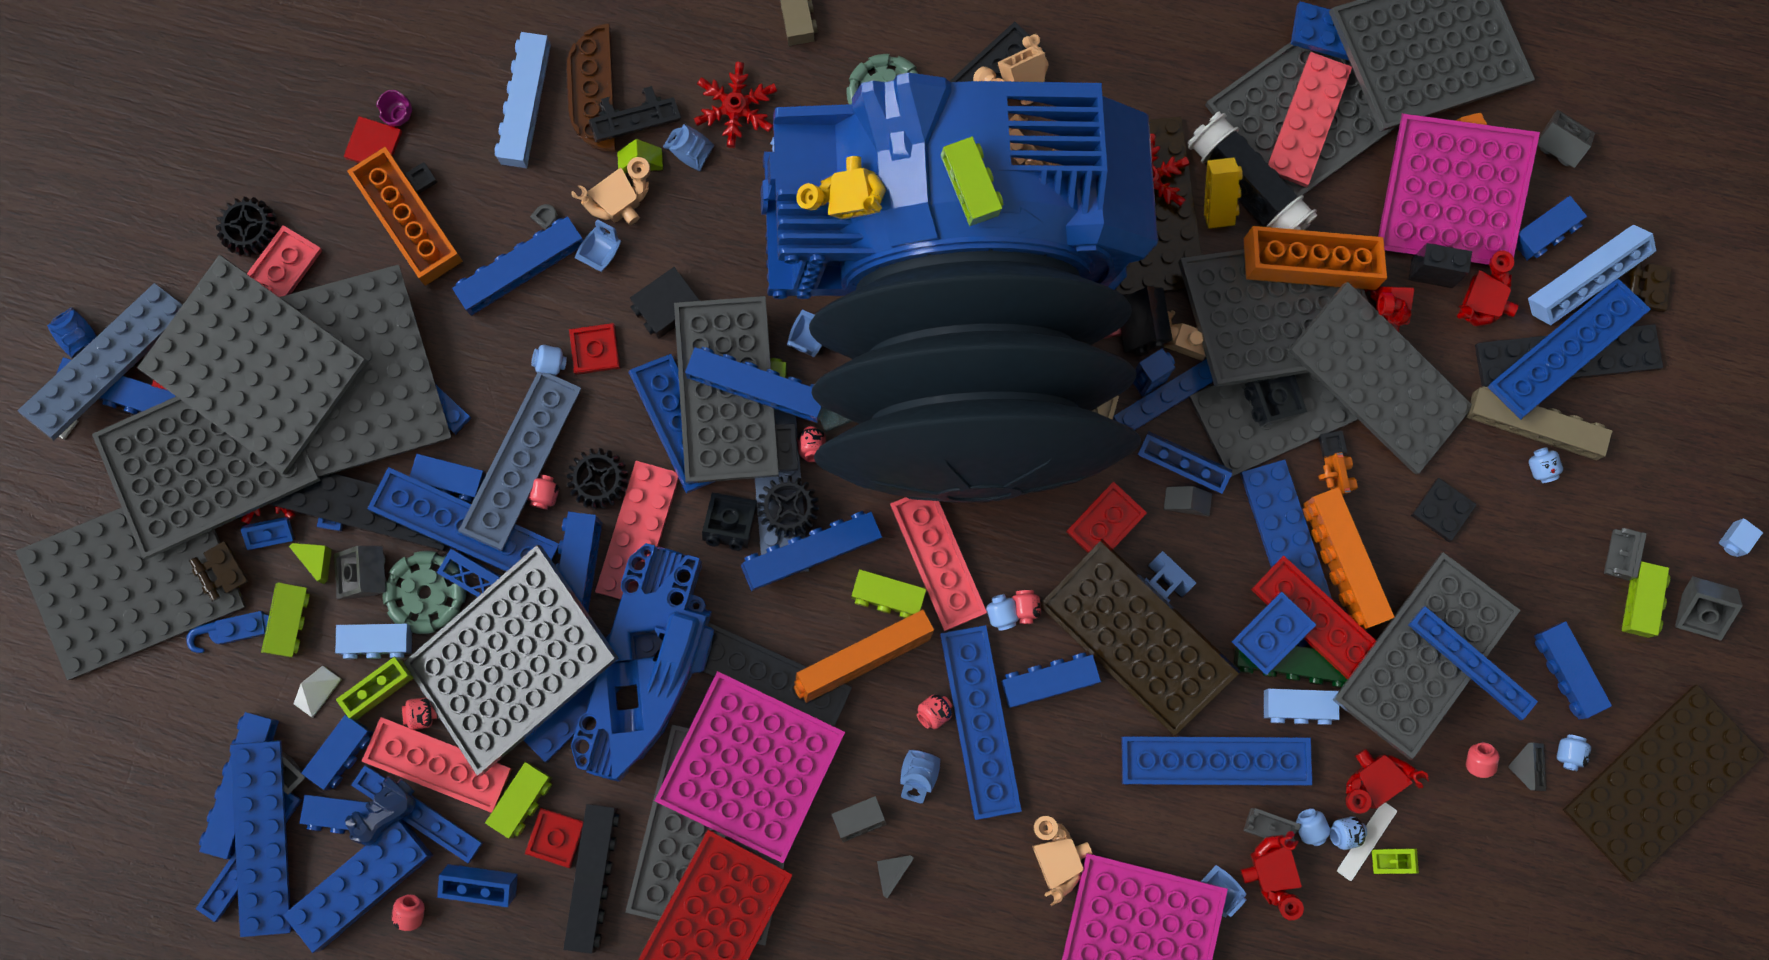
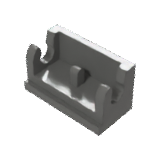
[1604,528,1647,581]
[832,796,887,842]
[1243,808,1301,842]

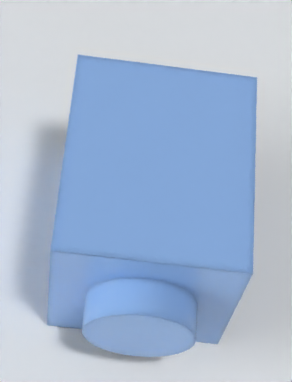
[1719,518,1763,557]

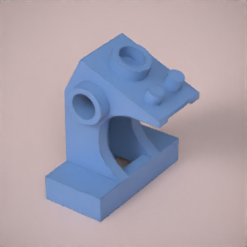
[1145,551,1196,602]

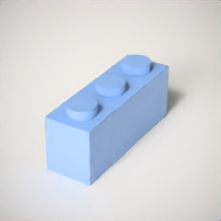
[335,624,412,659]
[1264,689,1339,725]

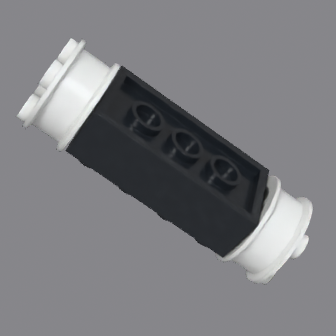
[1188,111,1318,230]

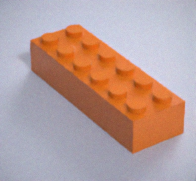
[347,147,463,286]
[1244,226,1387,290]
[1302,487,1395,629]

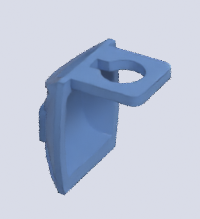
[663,124,715,171]
[575,219,621,272]
[787,309,822,357]
[900,750,940,803]
[1201,865,1247,918]

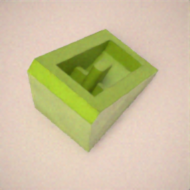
[617,139,663,173]
[289,543,332,584]
[1372,848,1419,874]

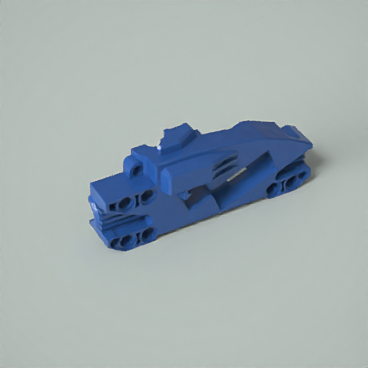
[571,543,714,782]

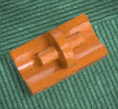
[1318,452,1358,496]

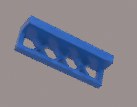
[437,549,501,597]

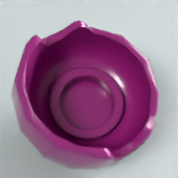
[376,90,412,127]

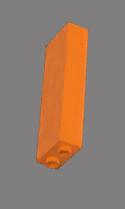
[794,610,934,703]

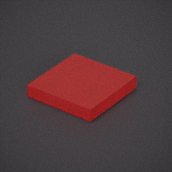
[343,116,402,163]
[569,323,620,375]
[525,808,584,868]

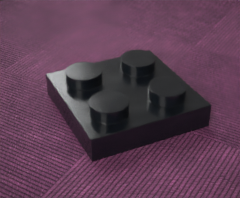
[1411,478,1477,542]

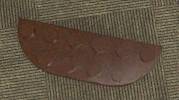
[567,24,616,152]

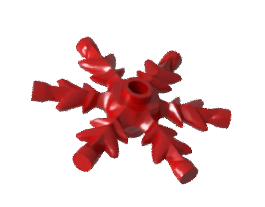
[693,62,777,148]
[1150,134,1190,207]

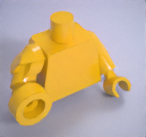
[796,156,886,219]

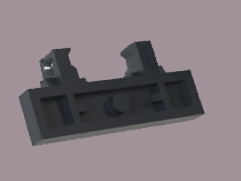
[589,86,681,142]

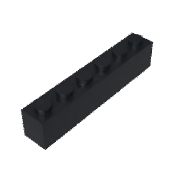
[563,804,620,954]

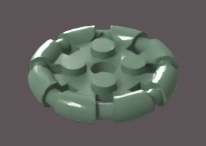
[846,54,918,104]
[382,551,467,634]

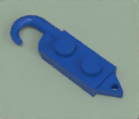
[186,611,269,653]

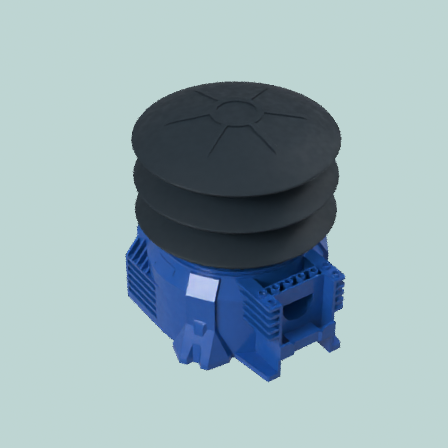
[760,72,1158,503]

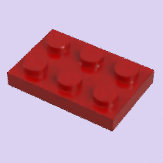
[1066,482,1147,553]

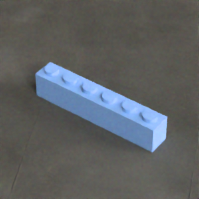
[495,32,551,168]
[1528,225,1656,325]

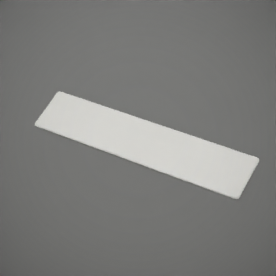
[1337,802,1397,881]

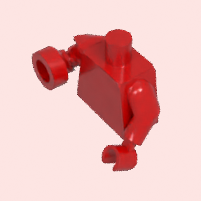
[1457,250,1519,327]
[1364,286,1414,332]
[1346,749,1429,814]
[1241,831,1304,920]

